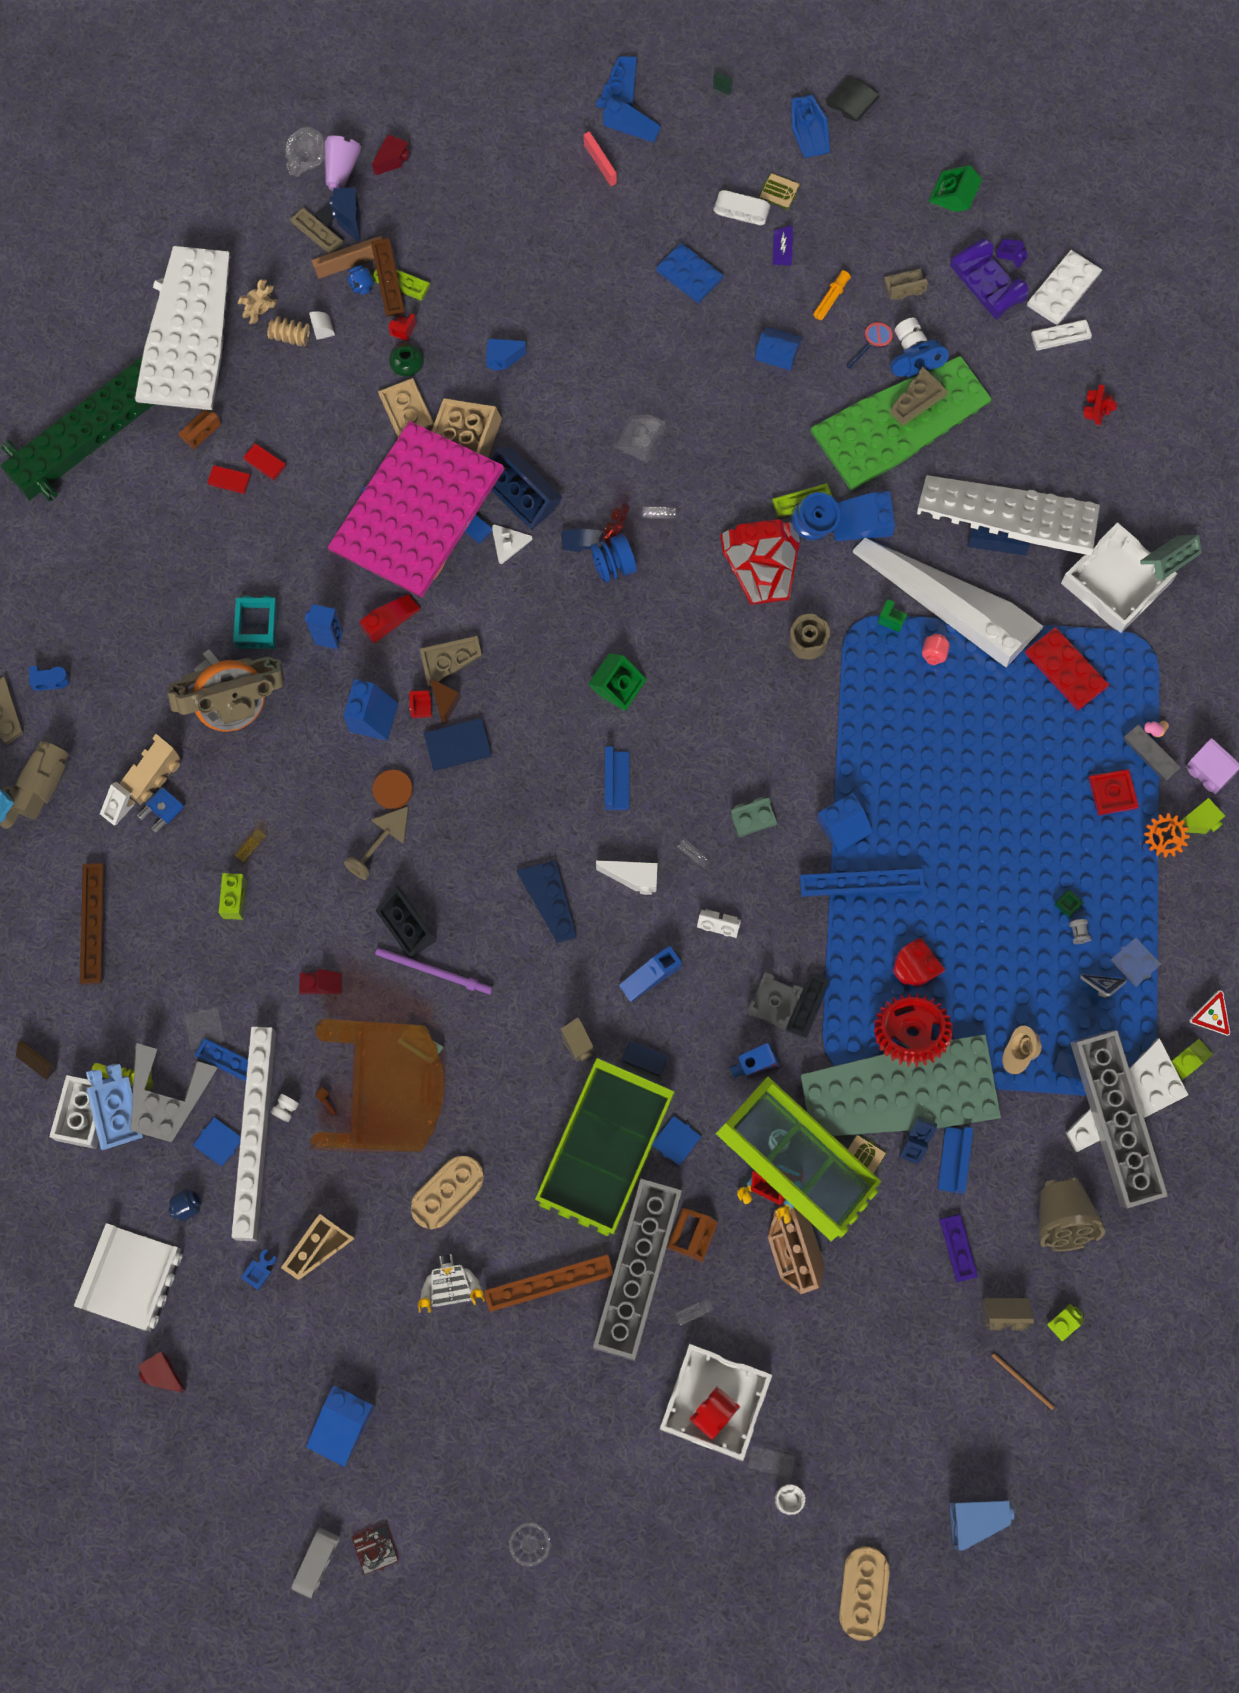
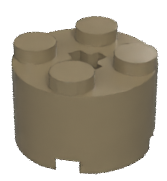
[789,614,830,660]

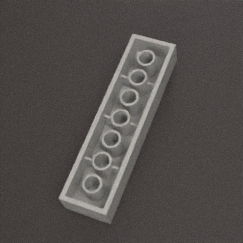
[1070,1030,1168,1208]
[593,1179,682,1361]

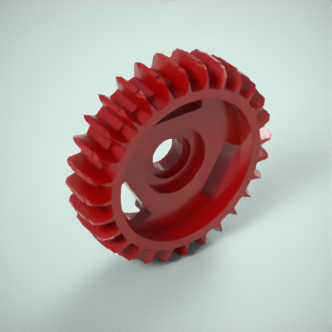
[874,993,952,1067]

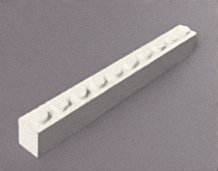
[231,1027,276,1241]

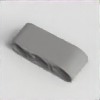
[291,1528,340,1599]

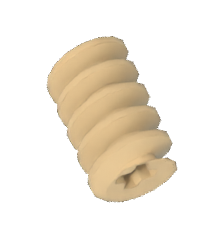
[268,316,310,347]

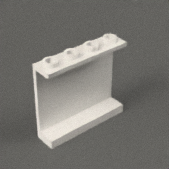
[74,1223,183,1332]

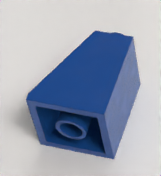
[343,679,398,741]

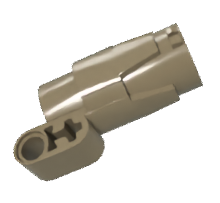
[0,741,69,829]

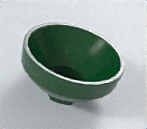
[389,343,424,377]

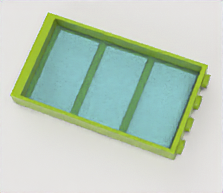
[716,1077,882,1241]

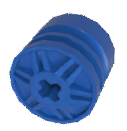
[591,533,637,583]

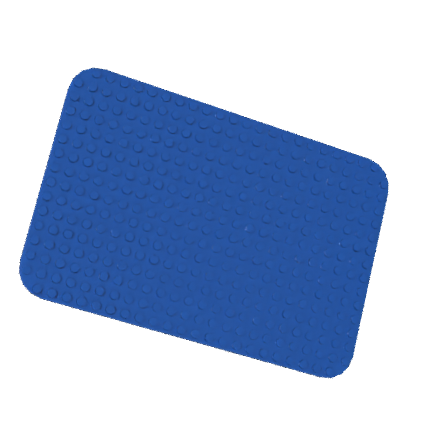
[822,615,1159,1096]

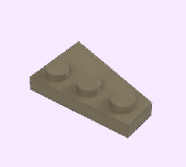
[890,367,947,426]
[420,636,482,688]
[0,677,23,745]

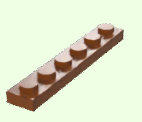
[484,1254,614,1312]

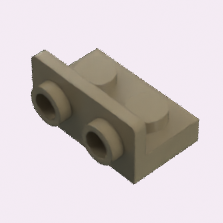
[884,269,928,300]

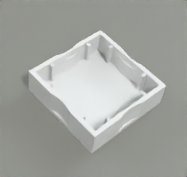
[1061,523,1177,633]
[660,1344,772,1461]

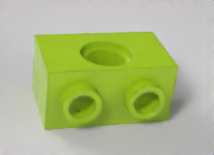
[219,873,247,920]

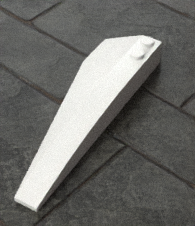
[853,538,1043,667]

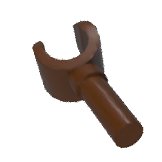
[316,1087,337,1116]

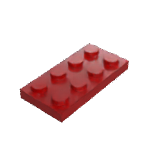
[1025,627,1109,711]

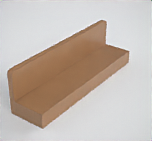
[311,236,382,279]

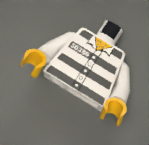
[418,1254,485,1313]

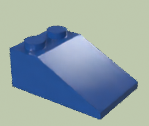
[833,491,895,541]
[306,1386,375,1467]

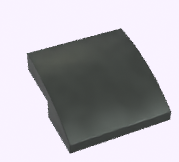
[826,77,879,122]

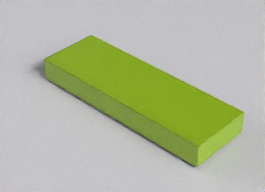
[372,269,430,301]
[772,483,832,518]

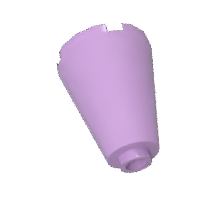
[325,136,361,191]

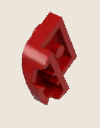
[893,937,945,988]

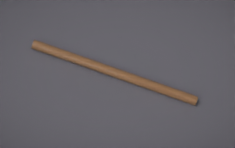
[992,1353,1055,1410]

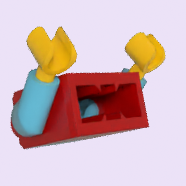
[737,1165,803,1224]

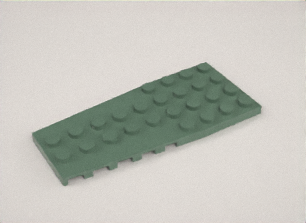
[801,1035,1001,1136]

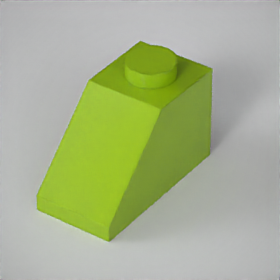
[1175,798,1225,834]
[1171,1039,1213,1081]

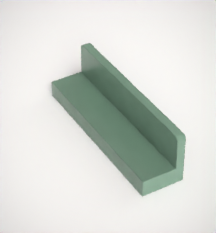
[1140,535,1202,579]

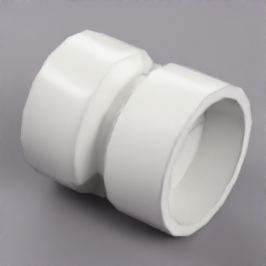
[895,318,928,350]
[775,1485,805,1515]

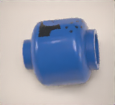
[347,265,374,295]

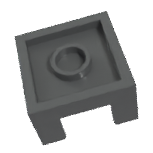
[747,972,803,1030]

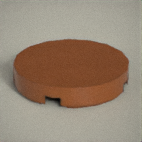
[372,769,413,809]

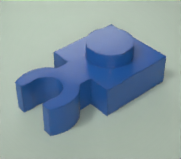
[241,1249,277,1290]

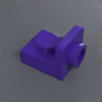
[995,239,1027,268]

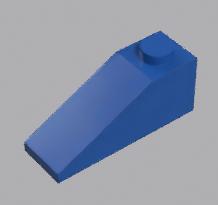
[603,98,661,142]

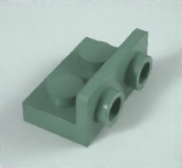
[731,797,777,837]

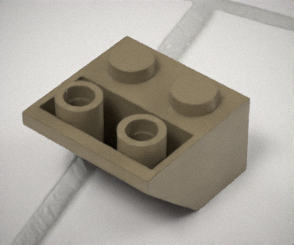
[982,1298,1034,1331]

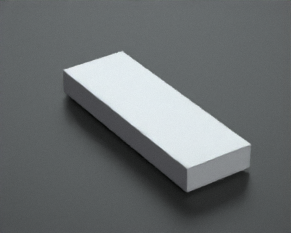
[1031,319,1092,351]

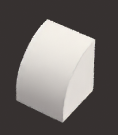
[309,312,335,340]

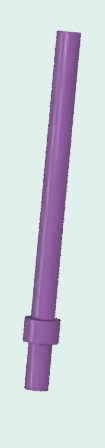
[375,947,493,995]

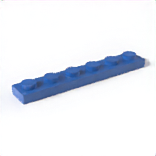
[799,869,925,897]

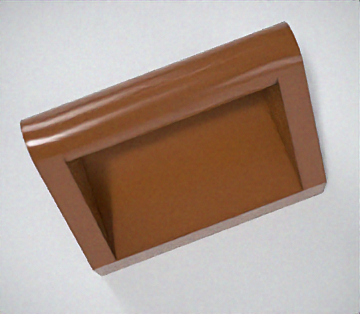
[667,1208,718,1262]

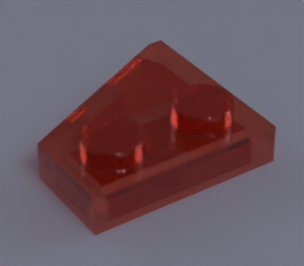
[603,503,630,544]

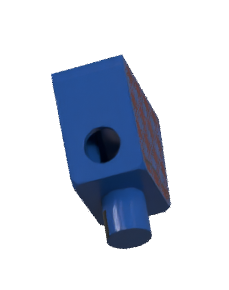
[729,1043,780,1079]

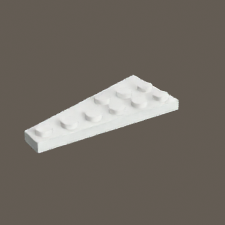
[1066,1038,1188,1152]

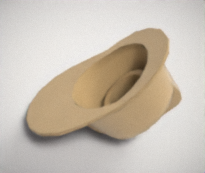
[1002,1025,1042,1074]

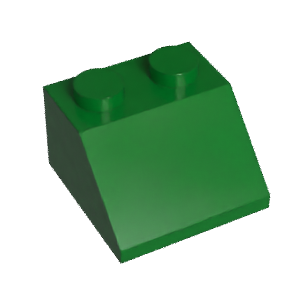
[929,165,982,212]
[588,653,647,711]

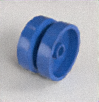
[792,492,840,541]

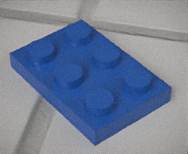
[656,243,723,304]

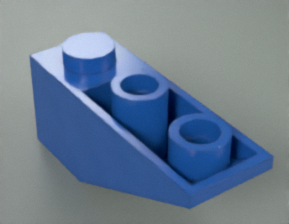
[619,946,682,1003]

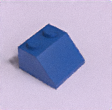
[755,327,803,371]
[817,793,873,853]

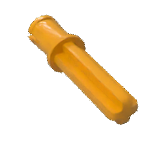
[813,270,851,321]

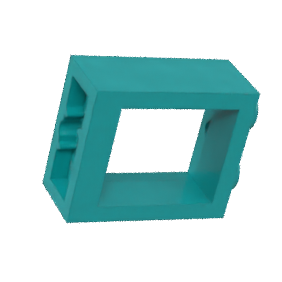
[233,596,278,649]

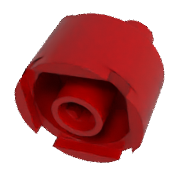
[689,1386,741,1440]

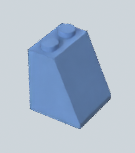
[949,1501,1014,1551]

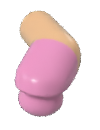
[1144,721,1169,737]

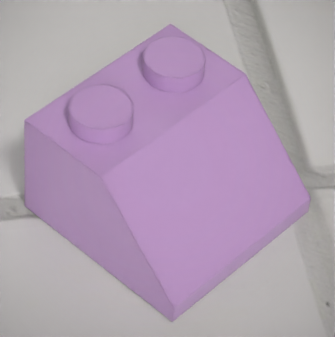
[1186,738,1239,794]

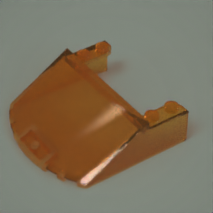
[310,1019,444,1153]

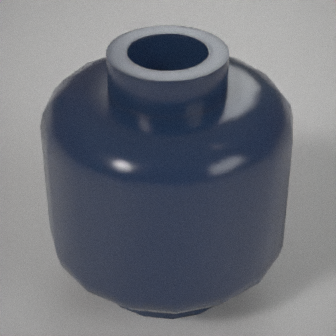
[168,1189,202,1221]

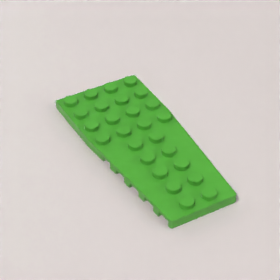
[810,356,991,491]

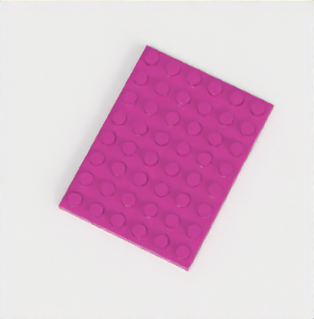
[327,421,505,597]

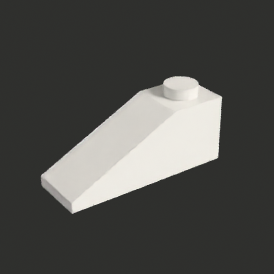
[596,860,658,895]

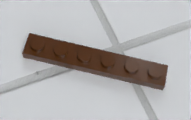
[80,863,105,985]

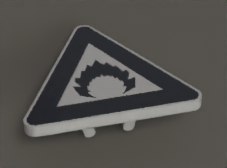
[1080,974,1126,998]

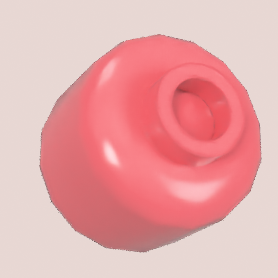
[922,634,950,665]

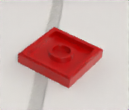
[1088,769,1139,816]

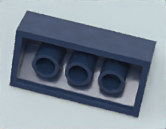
[491,447,563,530]

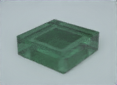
[713,72,733,95]

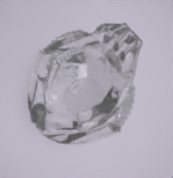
[285,127,325,177]

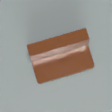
[178,410,221,450]

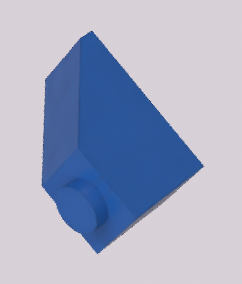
[486,339,527,371]

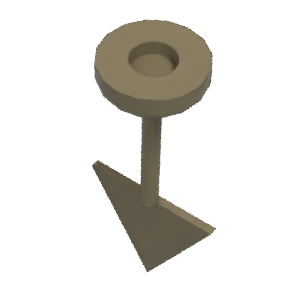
[344,806,408,880]

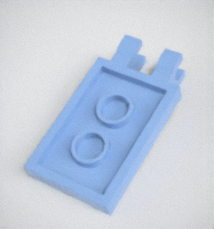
[86,1064,143,1150]

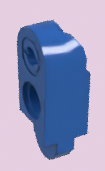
[890,340,949,378]

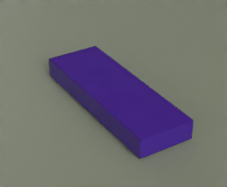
[939,1214,978,1283]

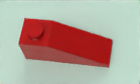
[359,594,420,644]

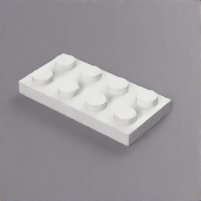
[1027,250,1102,326]

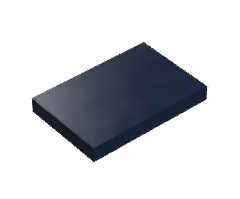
[424,718,492,771]

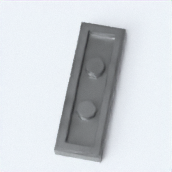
[1123,724,1181,782]

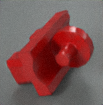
[1083,385,1117,425]

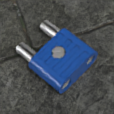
[137,787,185,833]

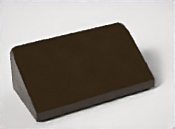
[16,1040,56,1079]

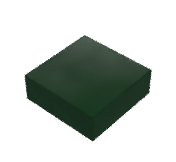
[1054,889,1084,918]

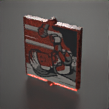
[352,1523,399,1575]

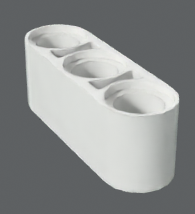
[714,190,770,225]

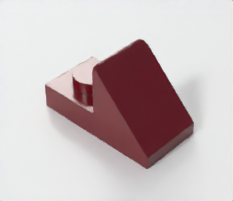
[299,969,342,994]

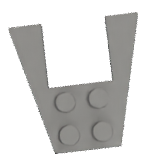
[130,1043,217,1142]

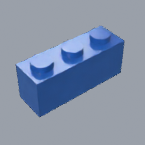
[305,604,343,649]

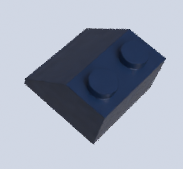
[330,187,360,241]

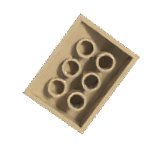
[432,398,502,458]

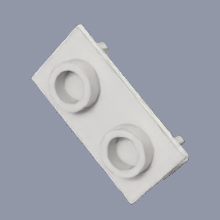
[697,909,741,938]

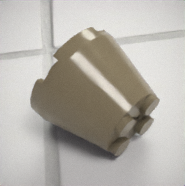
[1039,1178,1105,1251]

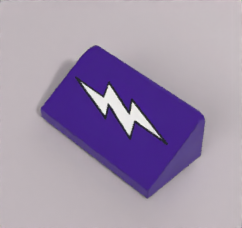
[773,226,793,265]

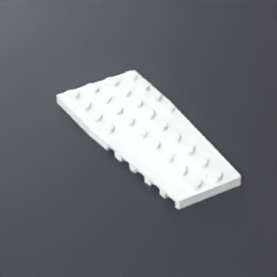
[135,246,230,410]
[917,475,1100,555]

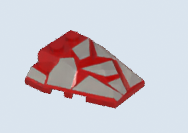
[720,519,800,605]

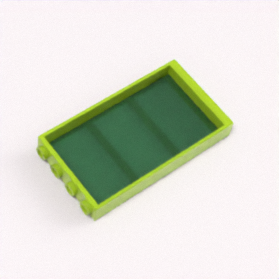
[535,1058,675,1236]

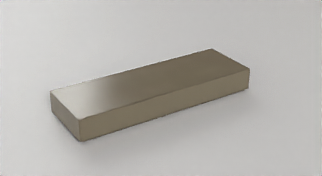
[290,207,343,254]

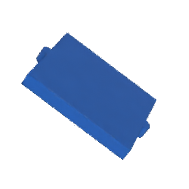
[653,1116,701,1166]
[193,1117,241,1167]

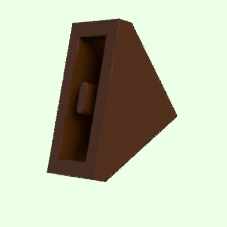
[430,680,460,723]

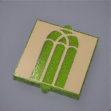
[758,173,800,210]
[847,1135,886,1174]

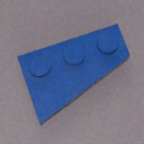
[596,57,637,108]

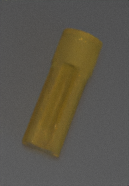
[235,829,266,862]

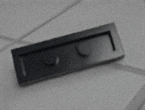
[786,973,830,1039]

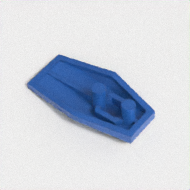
[791,95,830,158]

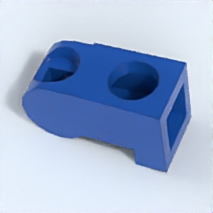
[29,666,70,691]

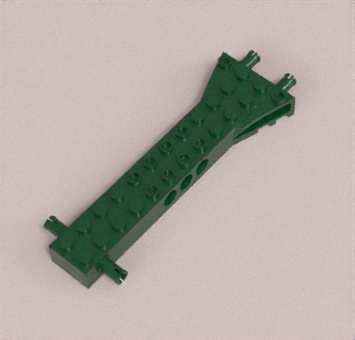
[0,347,225,501]

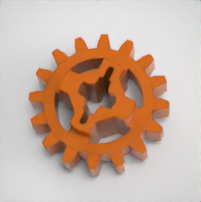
[1144,813,1190,858]

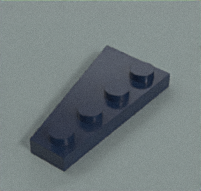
[516,860,577,943]

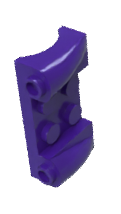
[950,238,1028,320]

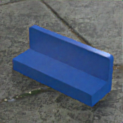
[605,746,629,810]
[938,1127,973,1194]

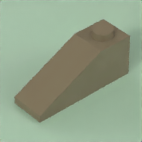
[561,1018,594,1062]

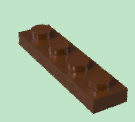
[371,238,405,317]

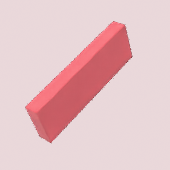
[584,132,617,186]

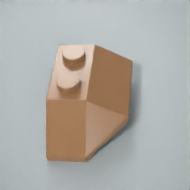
[768,1207,824,1294]

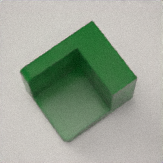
[878,599,907,633]

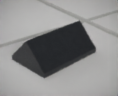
[376,886,436,958]

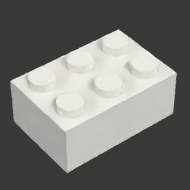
[49,1075,99,1149]

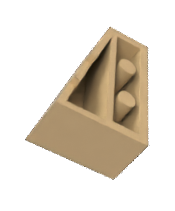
[120,734,181,805]
[281,1214,354,1280]

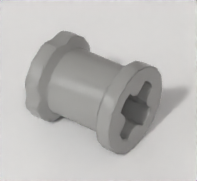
[1069,919,1092,944]

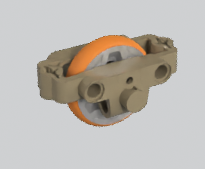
[167,657,285,732]

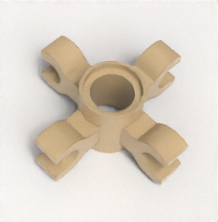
[238,279,278,324]

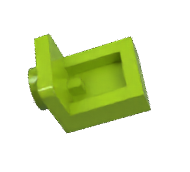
[1047,1304,1085,1341]

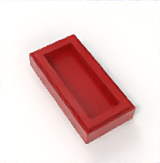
[243,443,286,480]
[207,465,251,494]

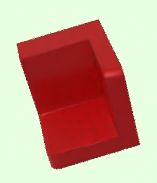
[388,313,417,341]
[409,690,432,718]

